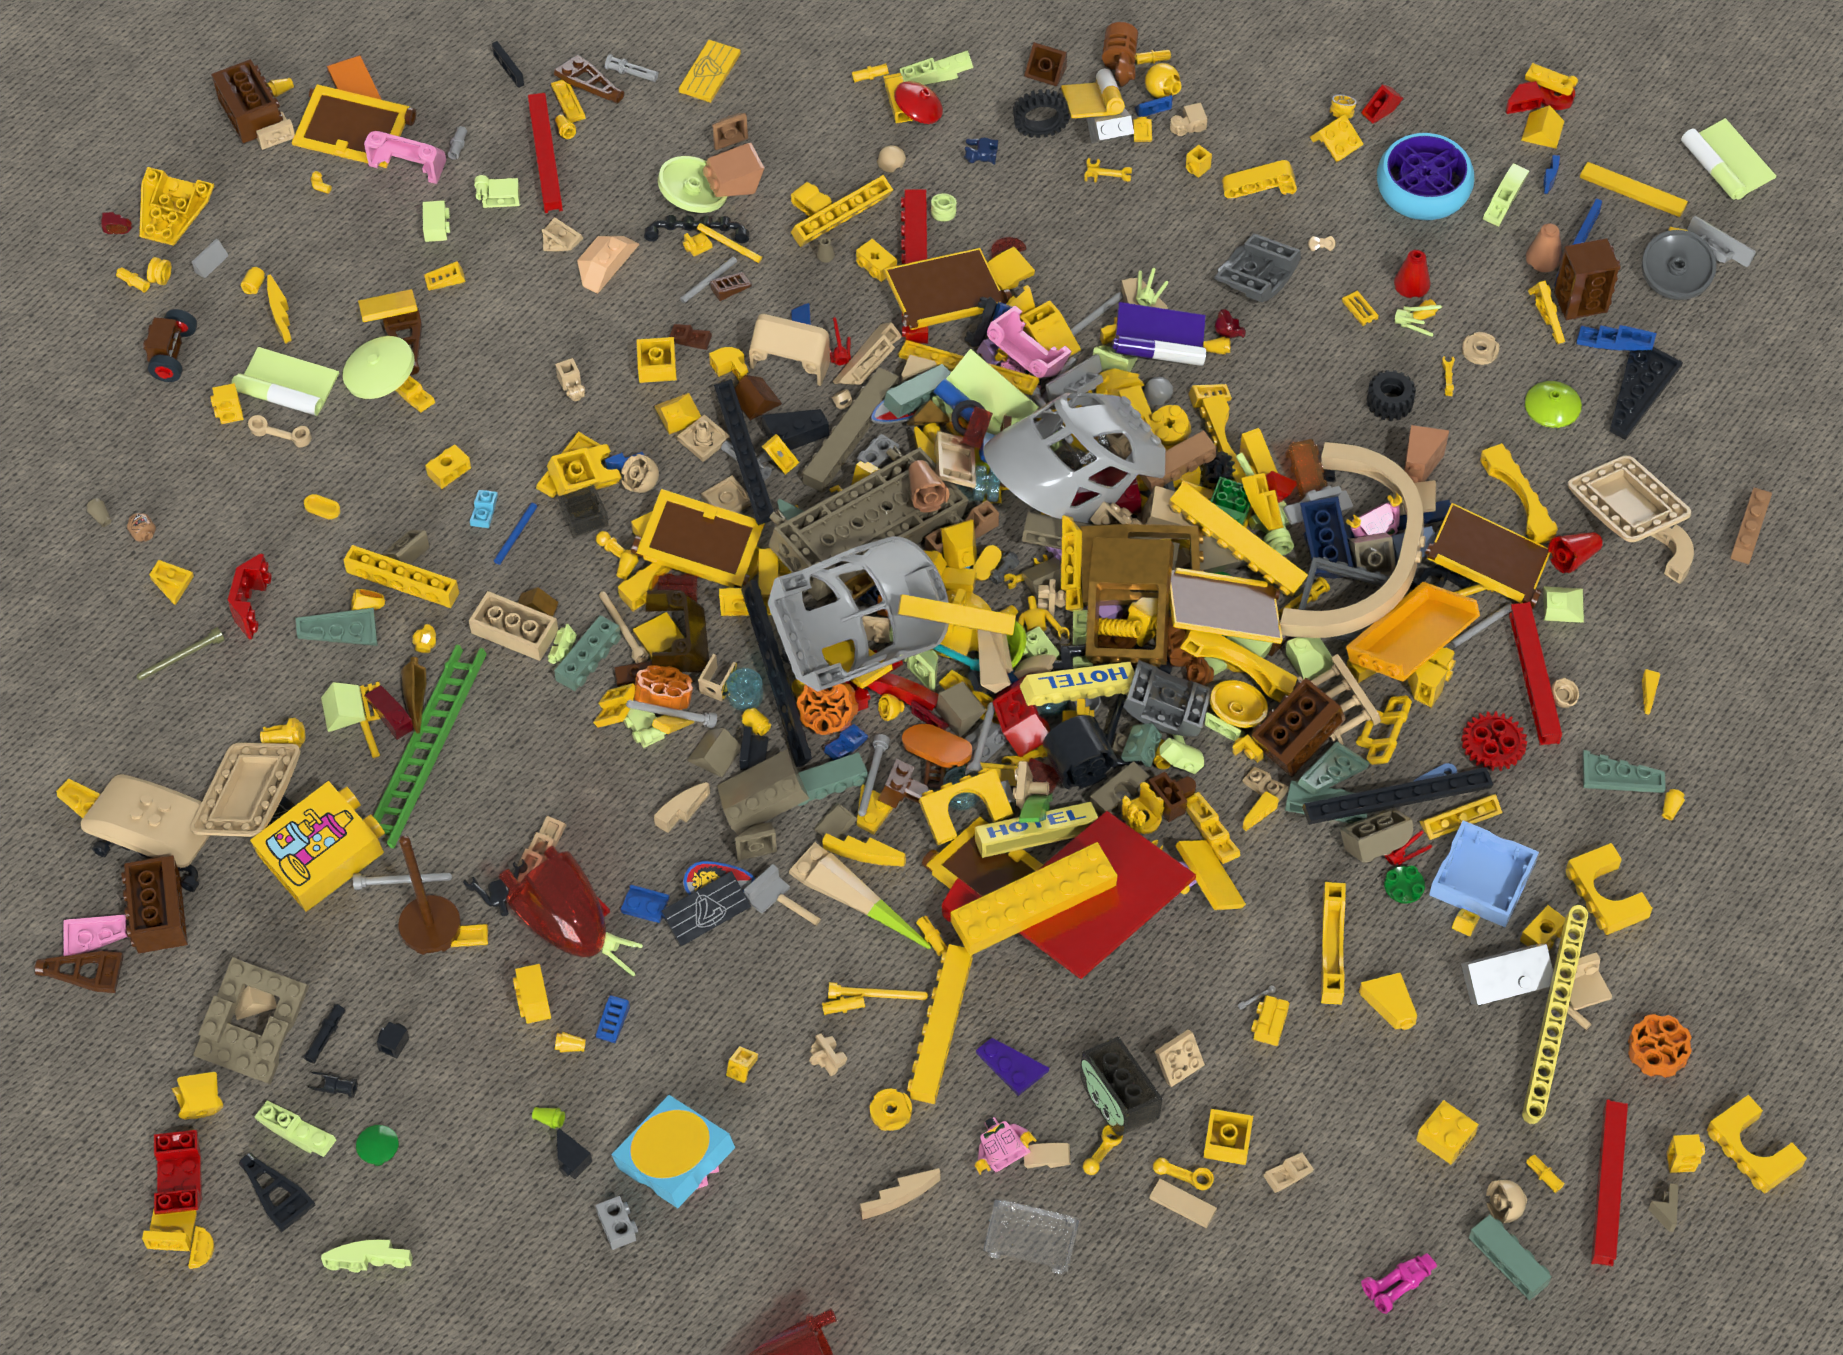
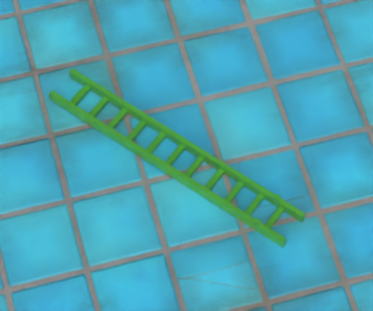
[373,645,487,848]

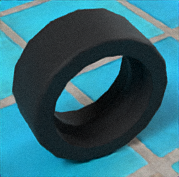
[951,400,988,437]

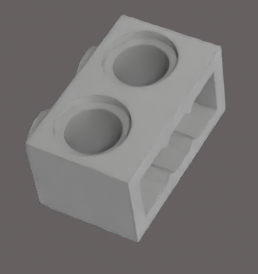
[857,434,899,469]
[596,1196,638,1250]

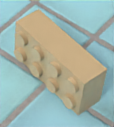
[469,591,558,661]

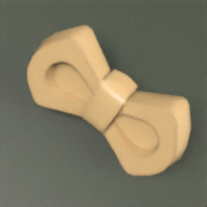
[1308,236,1336,251]

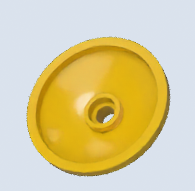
[1210,680,1268,728]

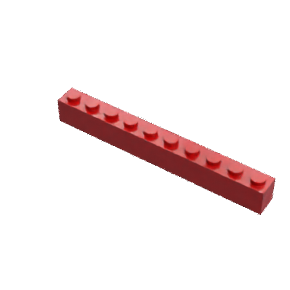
[901,189,928,344]

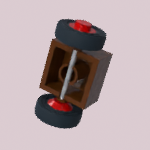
[143,309,197,382]

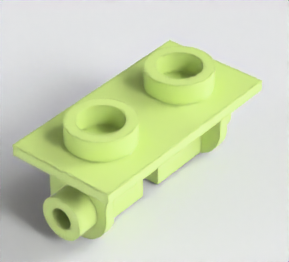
[548,624,577,664]

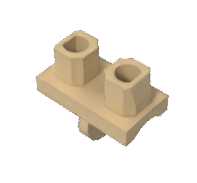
[1038,579,1066,617]
[809,1033,847,1076]

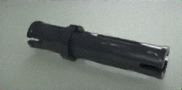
[303,1004,346,1064]

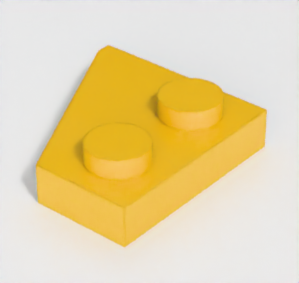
[149,560,194,605]
[857,785,893,835]

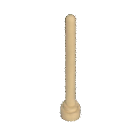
[599,591,649,664]

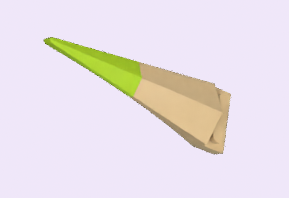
[789,842,931,949]

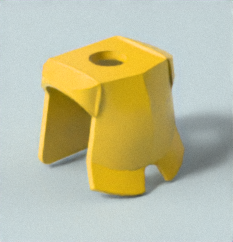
[172,1072,224,1120]

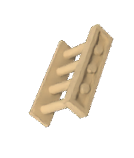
[1297,654,1381,745]

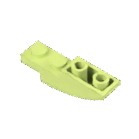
[900,51,973,85]
[1483,163,1529,227]
[255,1101,336,1157]
[321,1240,413,1272]

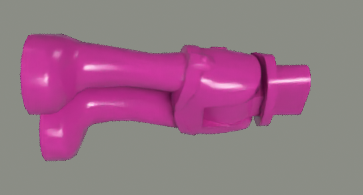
[1361,1253,1437,1314]

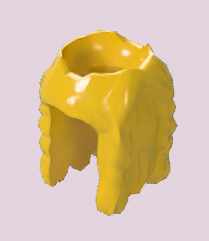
[1121,782,1164,834]

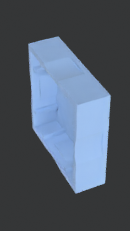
[1429,820,1539,927]

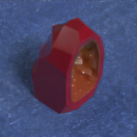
[101,212,133,234]

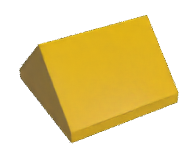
[1521,105,1564,149]

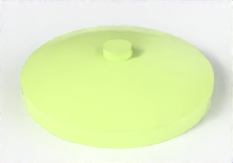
[658,156,728,213]
[343,336,414,399]

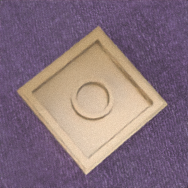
[701,475,751,513]

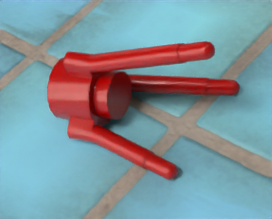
[830,317,851,366]
[1384,830,1432,866]

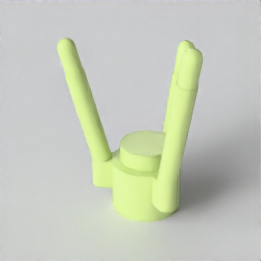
[1136,268,1168,307]
[1395,305,1442,336]
[599,932,643,976]

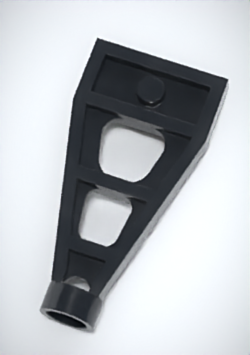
[239,1153,316,1233]

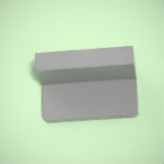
[744,864,790,913]

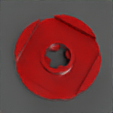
[1540,84,1575,110]

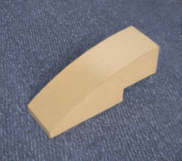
[654,782,710,833]

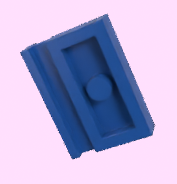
[621,885,670,923]

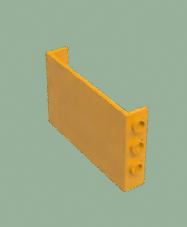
[1346,582,1480,682]

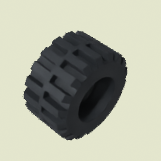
[1367,370,1416,421]

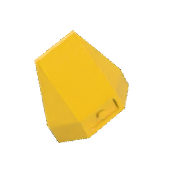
[140,167,215,246]

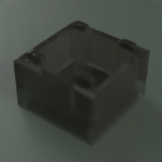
[558,485,609,538]

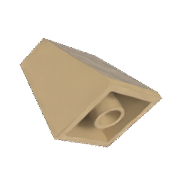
[1141,486,1198,539]

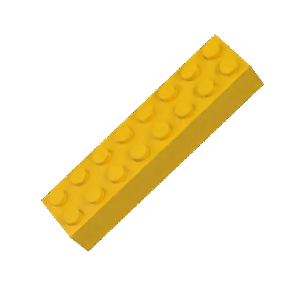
[951,842,1117,956]

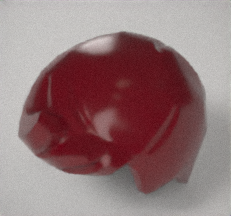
[1214,309,1246,338]

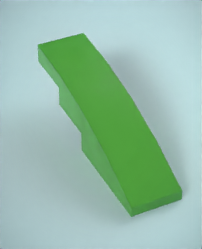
[1019,793,1053,823]

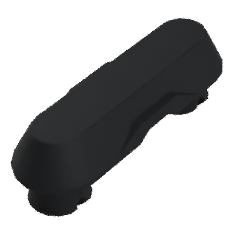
[964,296,997,347]

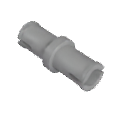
[448,126,467,160]

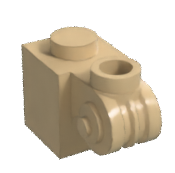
[1170,103,1207,136]
[555,358,585,401]

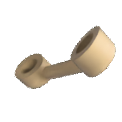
[248,415,312,447]

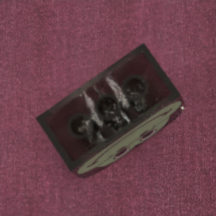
[1080,1036,1163,1136]

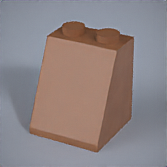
[703,143,764,197]
[1404,425,1449,483]

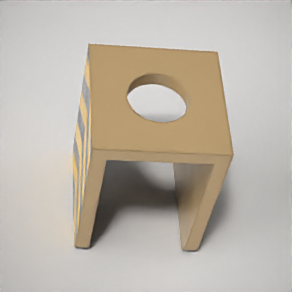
[698,654,738,702]

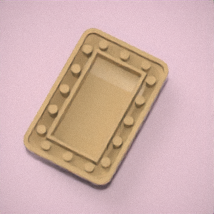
[1568,456,1691,542]
[190,743,301,837]
[81,774,210,868]

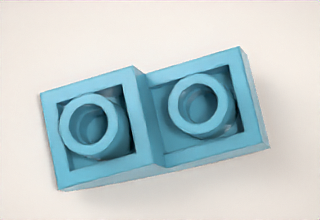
[470,490,498,528]

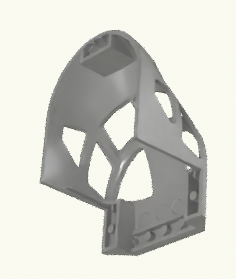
[983,392,1166,525]
[768,536,949,692]

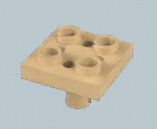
[677,414,731,462]
[1013,761,1049,811]
[1154,1030,1205,1087]

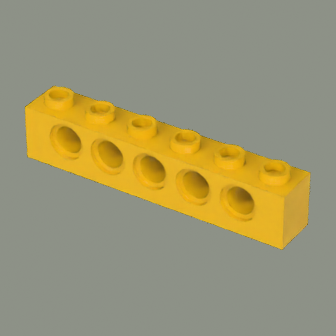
[791,175,893,247]
[344,545,459,608]

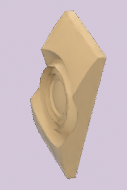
[934,431,976,488]

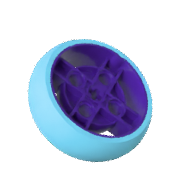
[1377,133,1474,220]

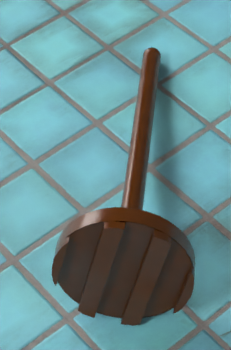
[398,835,461,955]

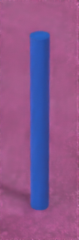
[494,503,537,565]

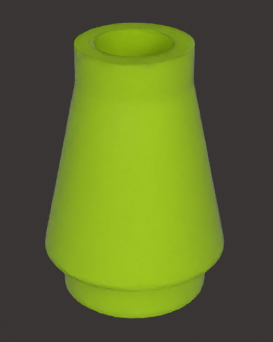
[532,1107,565,1129]

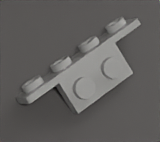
[1687,216,1756,267]
[1046,354,1103,401]
[1283,486,1353,525]
[961,722,1008,776]

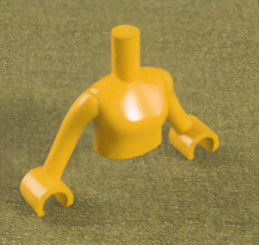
[1018,596,1070,640]

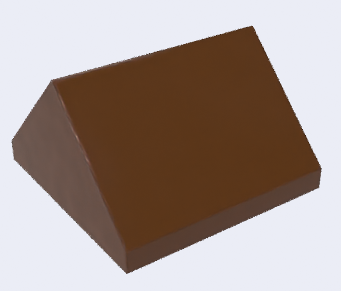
[1024,42,1067,86]
[735,375,782,421]

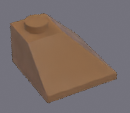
[712,113,748,150]

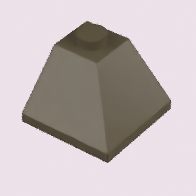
[735,822,777,861]

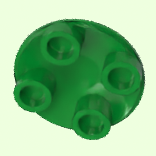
[1384,865,1425,904]
[356,1125,399,1166]

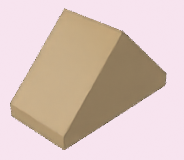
[901,355,937,383]
[235,986,277,1020]

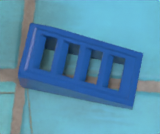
[596,995,630,1043]

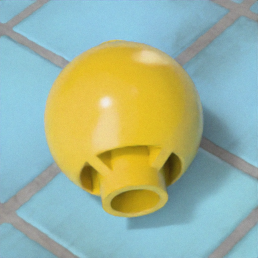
[1145,63,1182,99]

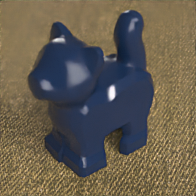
[964,137,998,164]

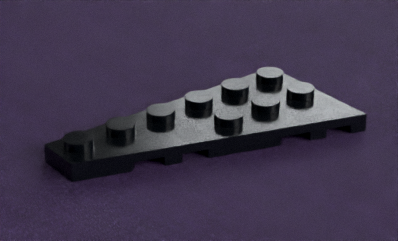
[1609,347,1683,440]

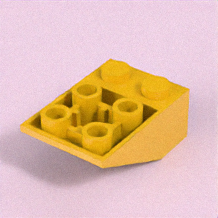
[1020,301,1081,357]

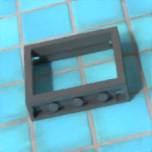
[1299,557,1389,643]

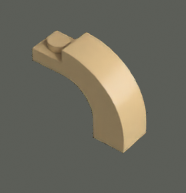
[1651,524,1694,584]

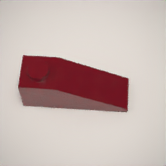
[364,685,413,740]

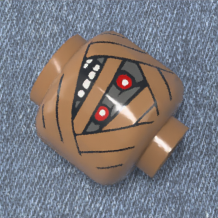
[127,513,156,542]

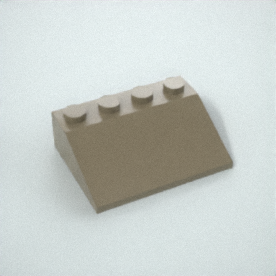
[717,749,810,835]

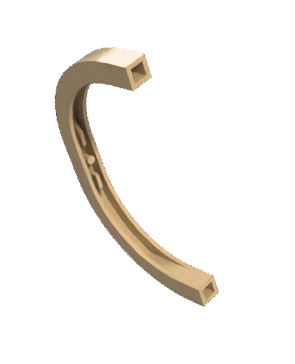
[1280,442,1425,638]

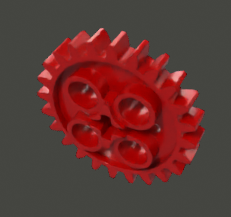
[1461,711,1527,771]

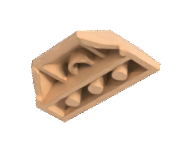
[577,236,639,294]

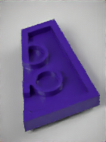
[976,1038,1050,1096]

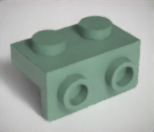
[1121,723,1162,767]

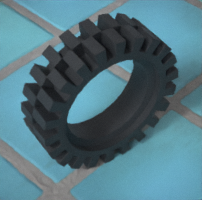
[1013,89,1070,138]

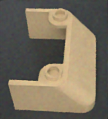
[749,314,830,386]

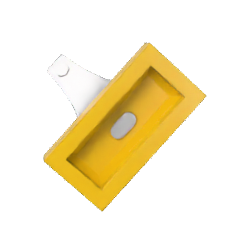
[757,434,799,475]

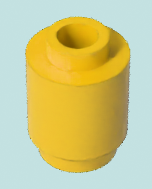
[241,267,265,294]
[742,708,771,736]

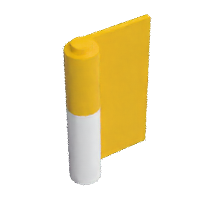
[1061,68,1125,118]

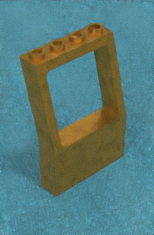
[1080,524,1204,607]
[1085,537,1174,667]

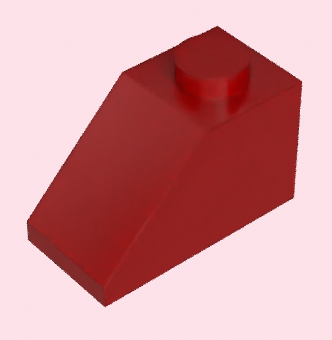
[1506,81,1543,114]
[1361,84,1403,124]
[1265,471,1297,503]

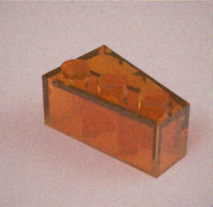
[1285,439,1328,501]

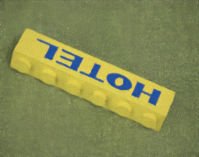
[1020,662,1135,706]
[975,802,1098,858]

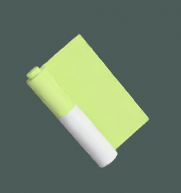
[231,347,339,416]

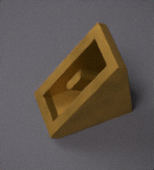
[907,400,949,426]
[518,587,559,617]

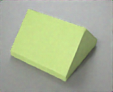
[1093,345,1138,372]
[321,682,366,732]

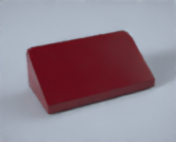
[911,700,949,730]

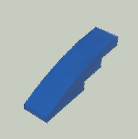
[1576,325,1657,351]

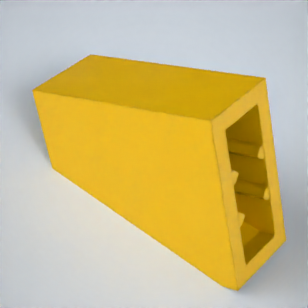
[1239,428,1278,475]
[1359,973,1417,1030]

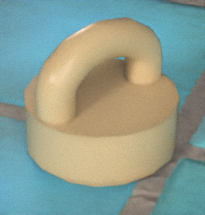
[832,389,852,409]

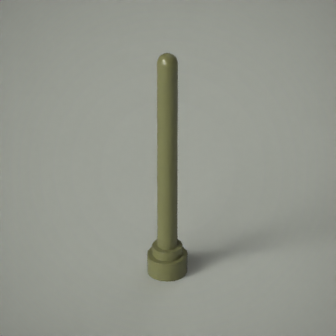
[137,627,225,681]

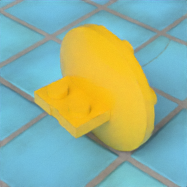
[931,588,992,658]

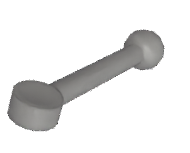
[1238,985,1276,1010]

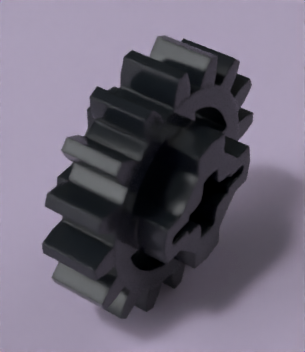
[1200,451,1236,491]

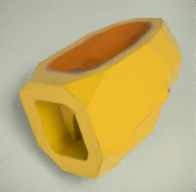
[351,589,385,610]

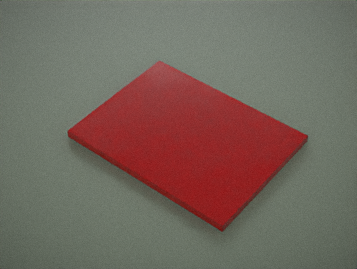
[1019,811,1196,979]

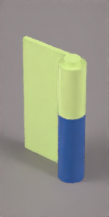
[934,349,1039,435]

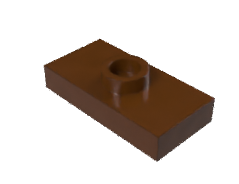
[614,661,651,687]

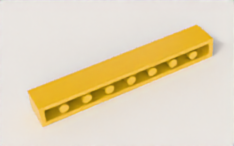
[1169,482,1308,597]
[907,944,973,1104]

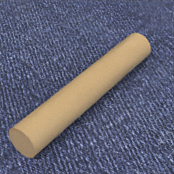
[777,894,821,926]
[1555,992,1592,1030]

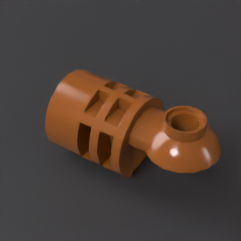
[1102,22,1138,87]
[1167,616,1214,685]

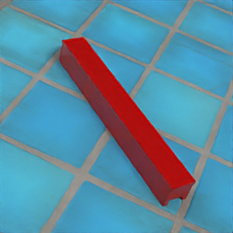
[528,93,563,213]
[1509,602,1562,745]
[1591,1099,1628,1266]

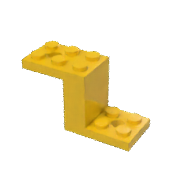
[719,548,792,616]

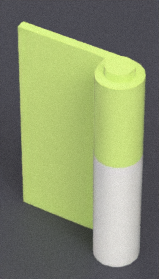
[1681,118,1776,200]

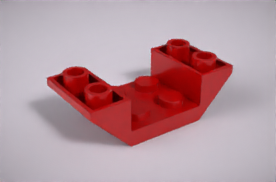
[228,554,272,639]
[992,673,1051,757]
[154,1130,202,1215]

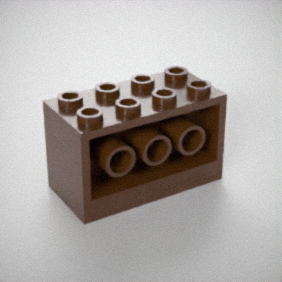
[211,59,283,143]
[1554,238,1621,320]
[1251,678,1346,777]
[121,855,188,954]

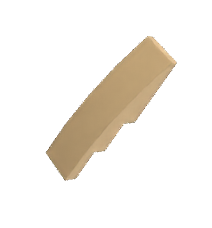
[509,816,566,893]
[860,1168,940,1220]

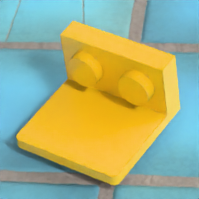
[1310,114,1363,162]
[142,1209,197,1251]

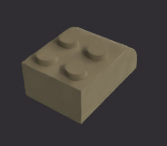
[1340,808,1413,863]

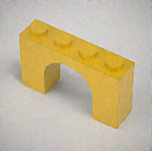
[919,768,1013,846]
[1566,843,1653,935]
[1707,1095,1807,1194]

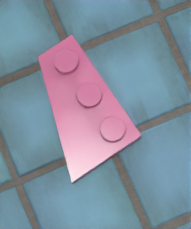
[64,915,127,956]

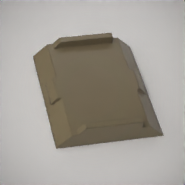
[814,803,858,839]

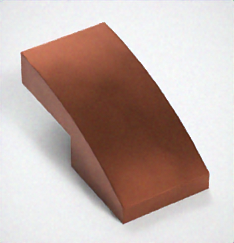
[669,324,712,350]

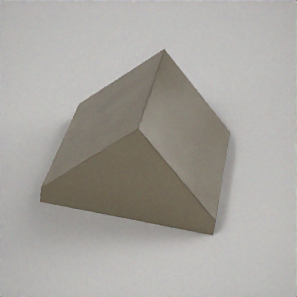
[381,530,430,564]
[1021,557,1066,604]
[936,682,987,737]
[688,728,741,778]

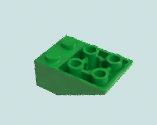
[1211,477,1251,526]

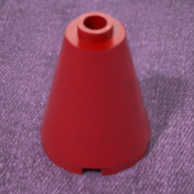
[1394,250,1431,298]
[1548,532,1603,573]

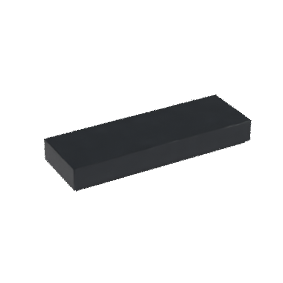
[492,41,524,88]

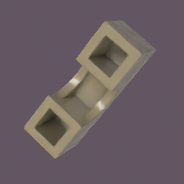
[1090,761,1150,816]

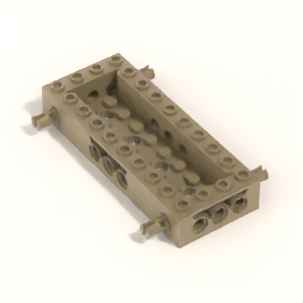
[769,445,969,601]

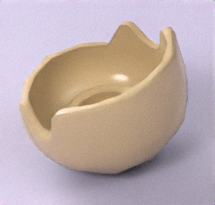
[877,145,906,172]
[1551,678,1579,708]

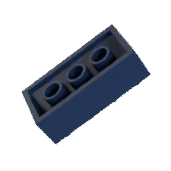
[1300,496,1353,579]

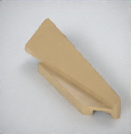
[833,322,902,385]
[978,630,1013,693]

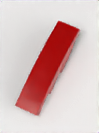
[867,673,939,711]

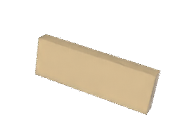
[1149,1179,1217,1228]

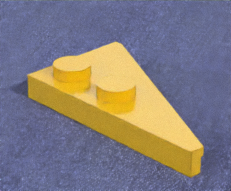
[1528,281,1565,344]

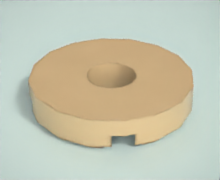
[1462,332,1499,365]

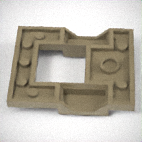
[193,957,309,1084]

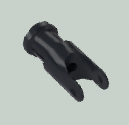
[308,1072,358,1098]

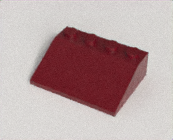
[1071,467,1142,514]

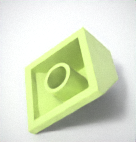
[1543,586,1584,622]
[1285,637,1333,681]
[907,650,938,692]

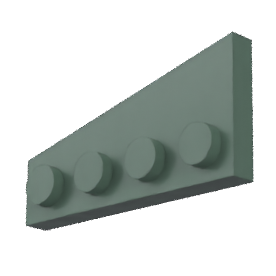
[295,608,378,646]
[1298,742,1370,795]
[1582,750,1666,793]

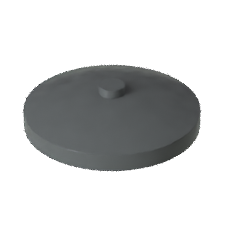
[1641,230,1716,300]

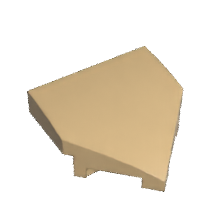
[542,217,583,251]

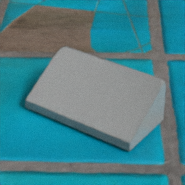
[192,239,228,278]

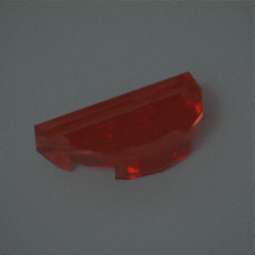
[991,237,1026,259]

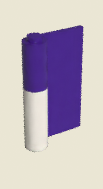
[1112,302,1206,366]

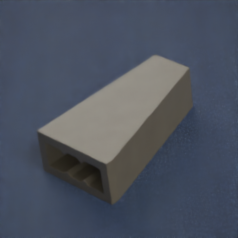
[1190,536,1261,573]

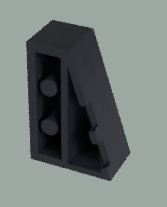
[762,409,829,451]

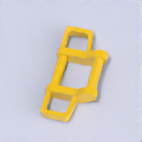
[1356,695,1412,765]

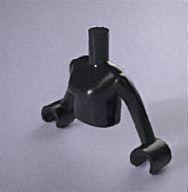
[463,859,528,916]

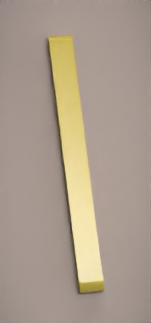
[1522,905,1588,1124]

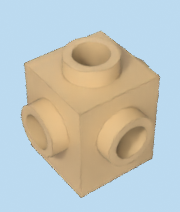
[1106,433,1132,458]

